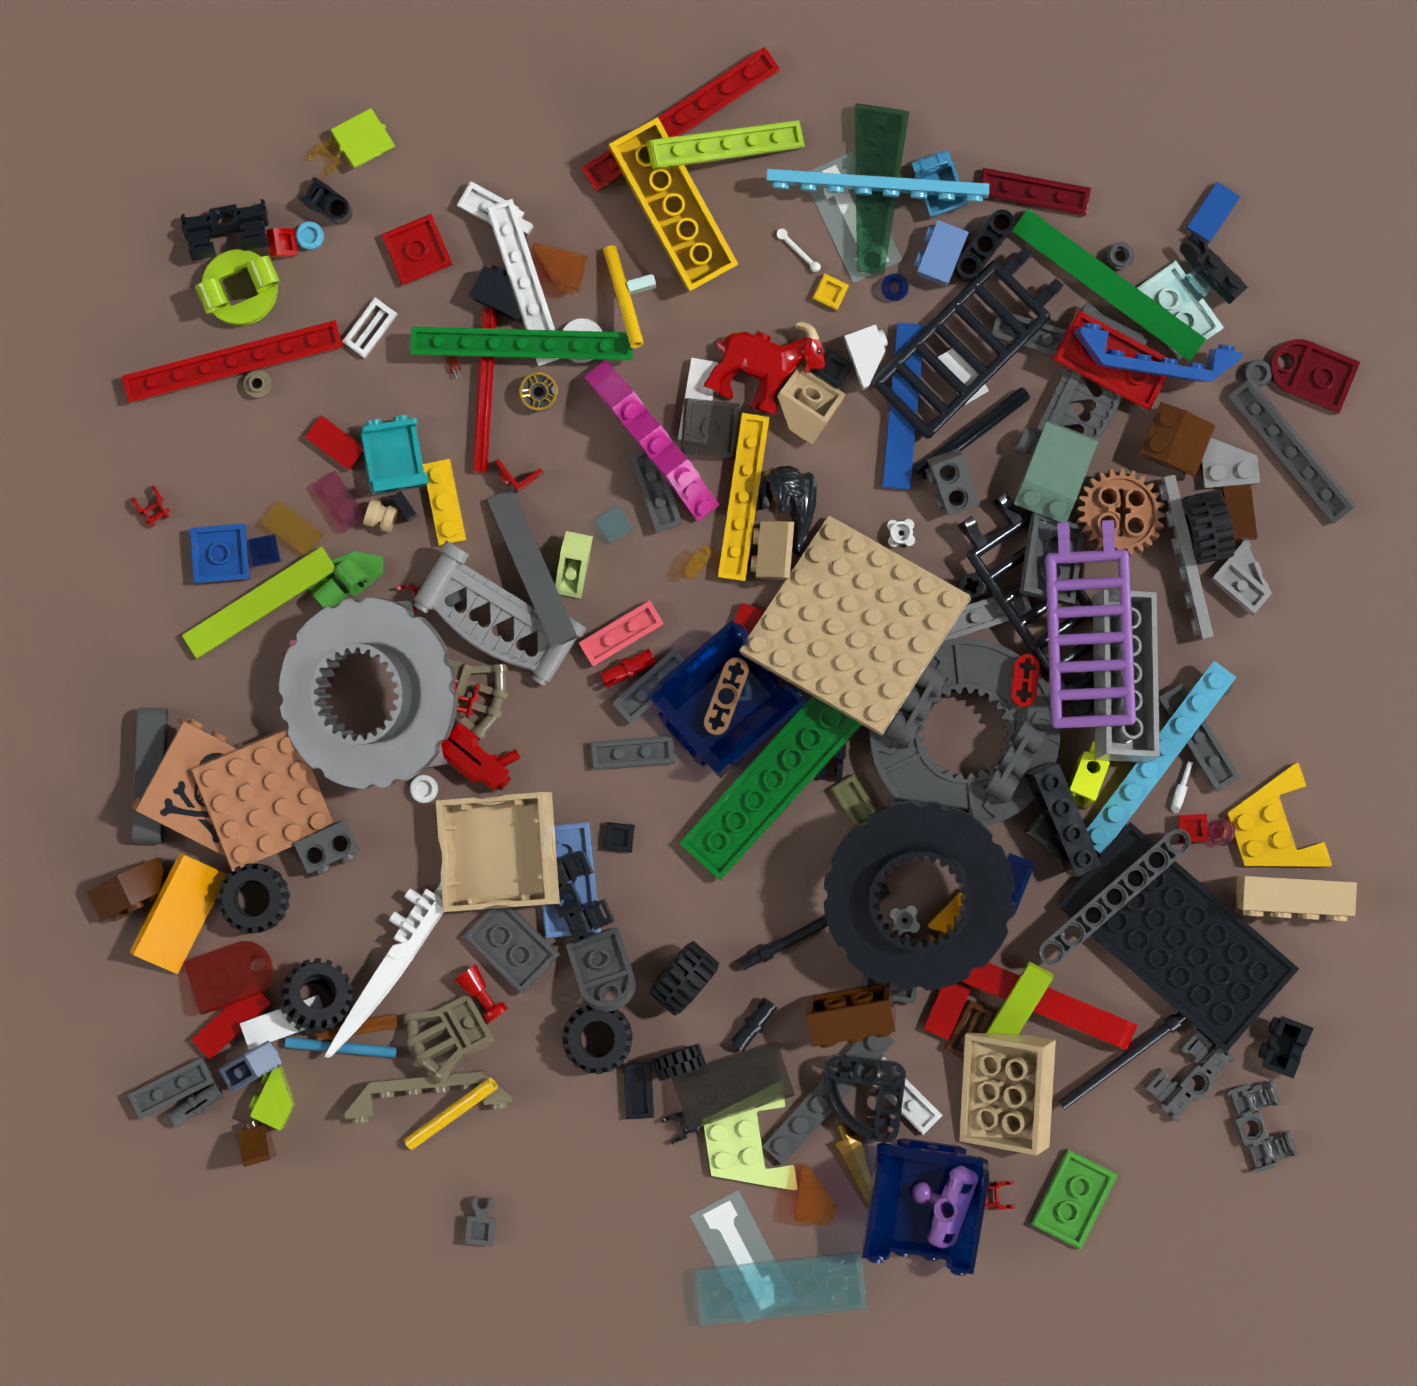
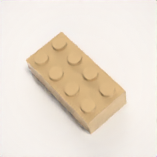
[1235,876,1357,921]

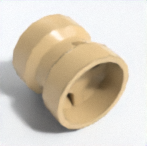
[363,499,399,533]

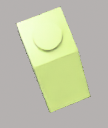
[555,531,593,599]

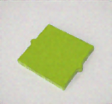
[330,108,395,169]

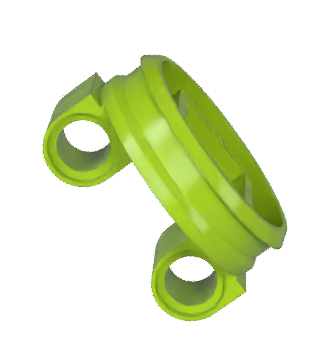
[195,249,281,326]

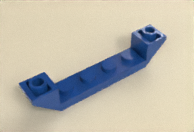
[1074,323,1243,383]

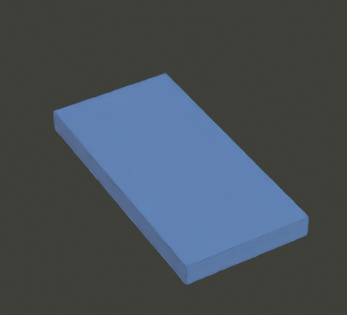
[542,822,601,938]

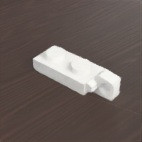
[457,181,534,236]

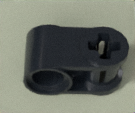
[298,176,353,225]

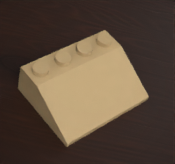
[959,1033,1056,1156]

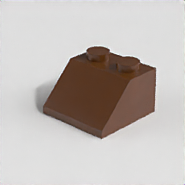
[1140,401,1216,477]

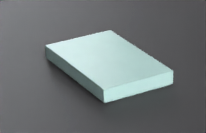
[1137,261,1224,360]

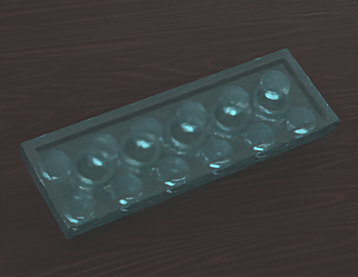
[695,1252,867,1326]

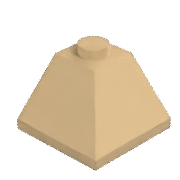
[778,365,846,445]

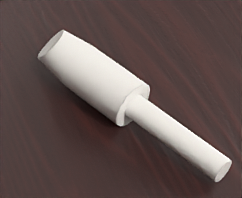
[1171,761,1193,813]

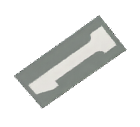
[808,152,903,283]
[689,1190,795,1324]

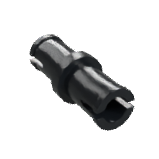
[730,997,778,1052]

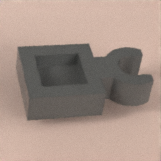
[465,1196,496,1247]

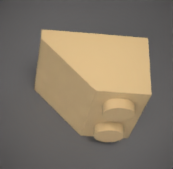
[751,521,794,581]

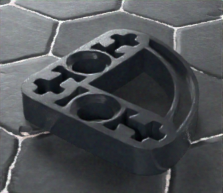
[824,1054,906,1143]

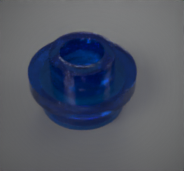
[881,274,909,302]

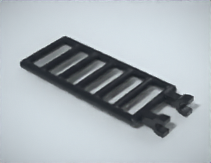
[871,246,1064,439]
[957,492,1094,690]

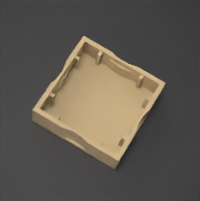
[436,792,560,912]

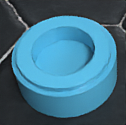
[296,221,324,250]

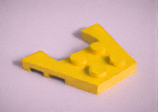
[1226,763,1332,867]

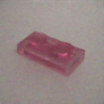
[312,471,365,533]

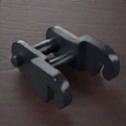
[661,1107,703,1145]

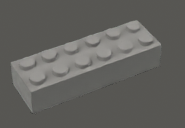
[1093,589,1160,763]

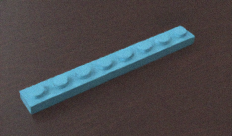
[767,169,990,203]
[1086,661,1236,855]

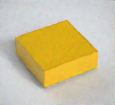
[812,273,849,311]

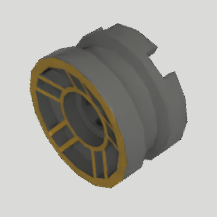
[519,372,559,412]

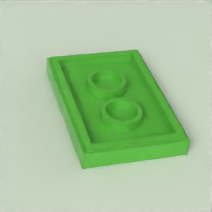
[1030,1149,1118,1249]

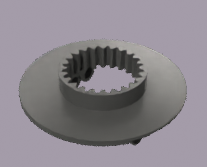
[870,638,1060,826]

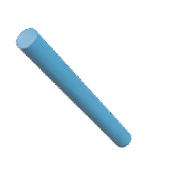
[285,1037,397,1058]

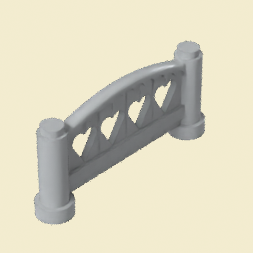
[412,540,587,686]

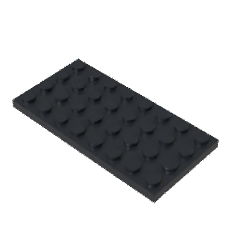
[1057,822,1299,1053]

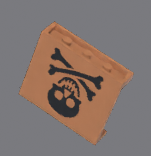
[132,717,244,856]

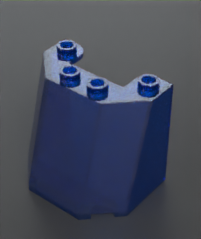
[648,619,806,778]
[862,1138,990,1276]

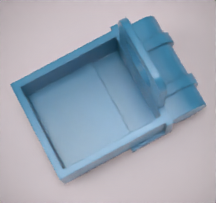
[911,150,967,219]

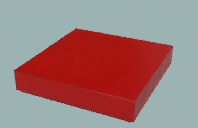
[381,213,453,287]

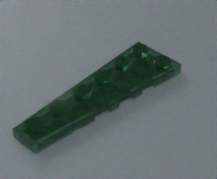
[855,103,909,275]

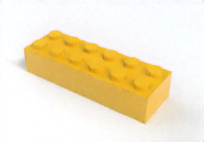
[608,117,738,292]

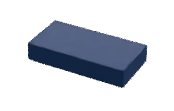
[1186,181,1240,243]

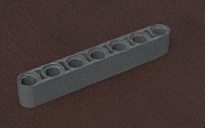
[1038,829,1191,965]

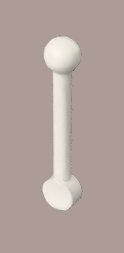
[777,229,821,272]

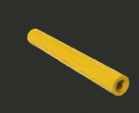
[603,245,644,348]
[404,1077,498,1150]

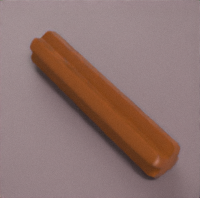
[315,1014,398,1041]

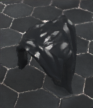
[760,466,817,555]

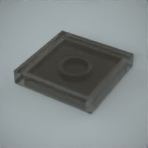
[681,398,740,459]

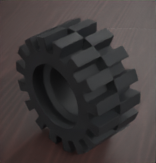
[652,1044,706,1081]

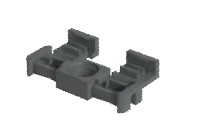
[1143,1029,1235,1122]
[1226,1080,1298,1173]

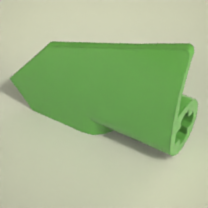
[309,551,383,608]

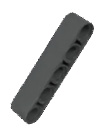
[132,707,168,844]

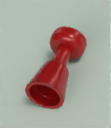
[454,964,509,1025]

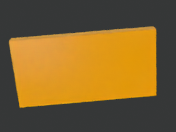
[129,852,227,974]

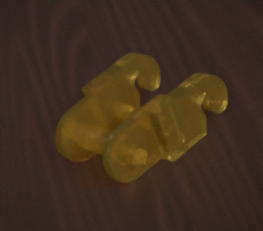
[308,136,346,177]
[685,545,711,578]

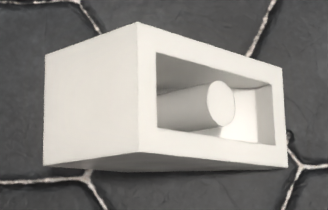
[844,325,888,391]

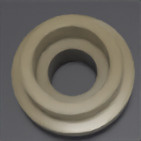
[244,370,272,398]

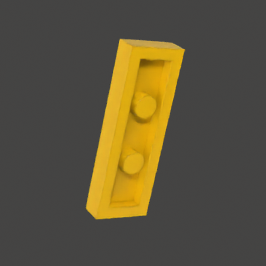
[423,459,467,546]

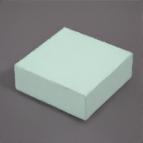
[627,274,656,295]

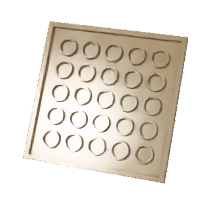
[740,516,971,736]

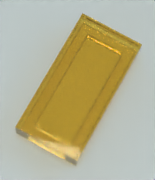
[262,501,323,556]

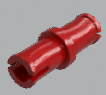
[599,648,657,689]

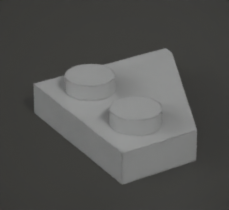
[1201,438,1260,489]

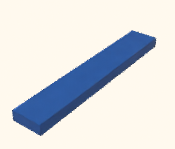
[882,323,925,490]

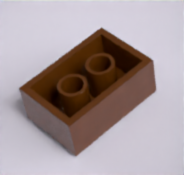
[806,982,897,1048]

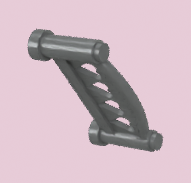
[1013,303,1148,456]

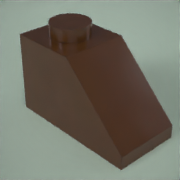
[238,1120,277,1167]

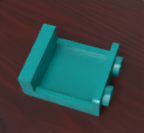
[359,415,429,495]

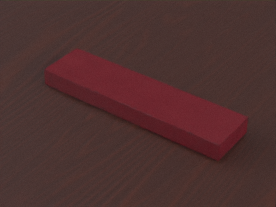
[980,168,1091,217]

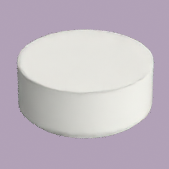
[410,775,438,803]

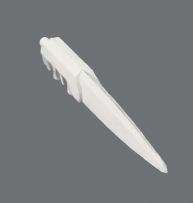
[324,882,444,1058]

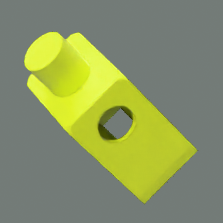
[1068,741,1110,809]

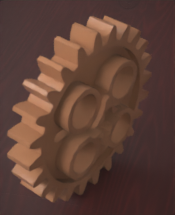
[1075,468,1166,558]

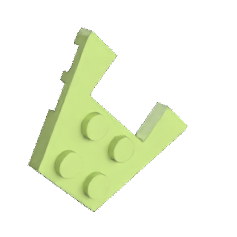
[703,1081,798,1190]

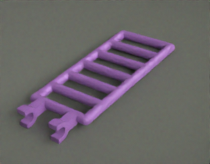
[1045,520,1136,728]

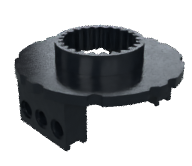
[824,796,1015,991]

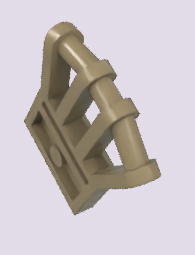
[448,659,508,740]
[403,994,495,1084]

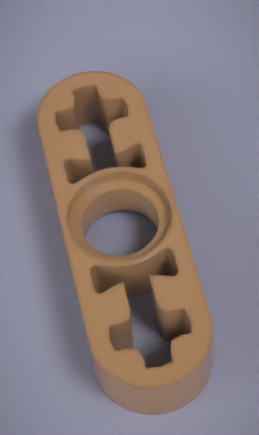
[704,657,749,735]

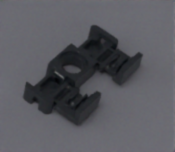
[181,199,269,261]
[554,850,615,944]

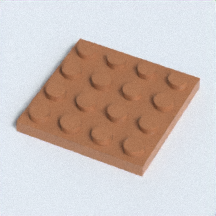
[190,727,334,872]

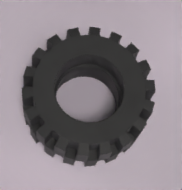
[1182,489,1235,565]
[217,863,290,933]
[649,941,719,1016]
[280,958,353,1034]
[562,1005,633,1074]

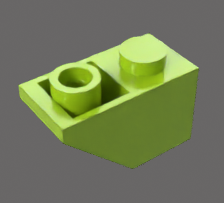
[249,1066,295,1131]

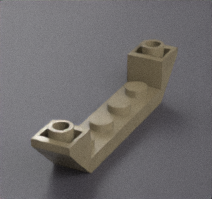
[344,1070,513,1123]

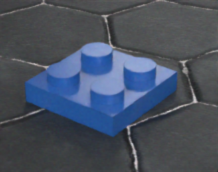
[190,523,250,584]

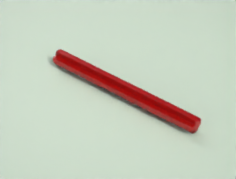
[472,308,497,473]

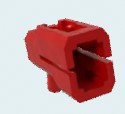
[441,722,521,791]

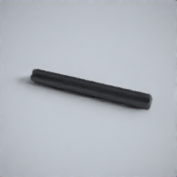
[915,387,1030,479]

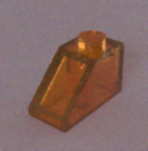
[533,242,588,294]
[794,1163,836,1226]

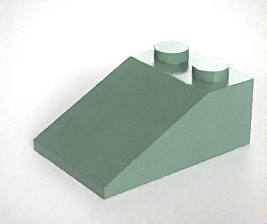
[1014,420,1098,523]

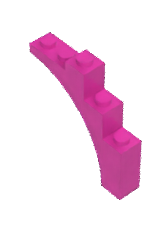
[584,360,719,522]

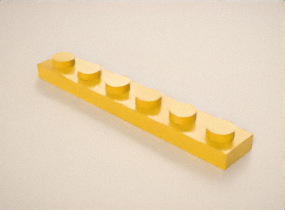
[718,413,770,582]

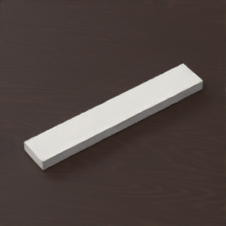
[486,199,561,366]

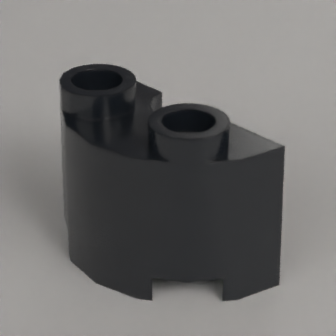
[1258,1016,1314,1079]

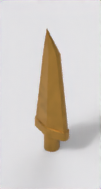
[834,1123,877,1216]

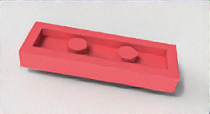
[579,600,664,667]

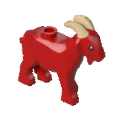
[703,321,825,416]

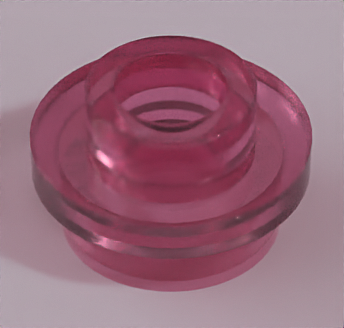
[1208,818,1235,846]

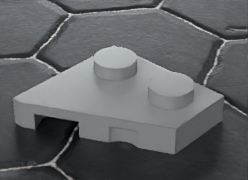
[1210,540,1272,616]

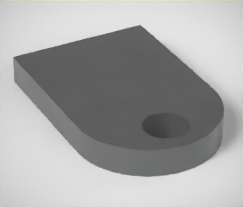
[566,927,636,1012]

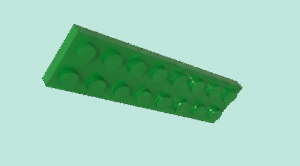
[680,696,862,881]

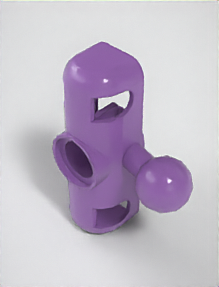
[912,1166,978,1249]

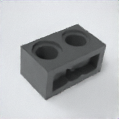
[925,448,980,516]
[294,820,361,876]

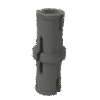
[168,1082,224,1128]

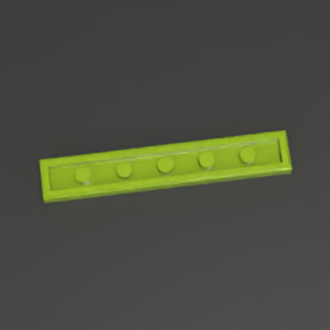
[646,120,805,169]
[182,547,336,659]

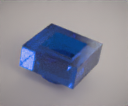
[248,534,281,567]

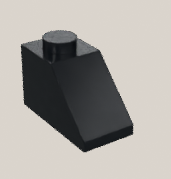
[469,265,522,323]

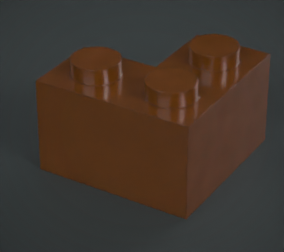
[87,857,167,922]

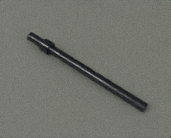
[738,884,890,971]
[1058,1012,1187,1110]

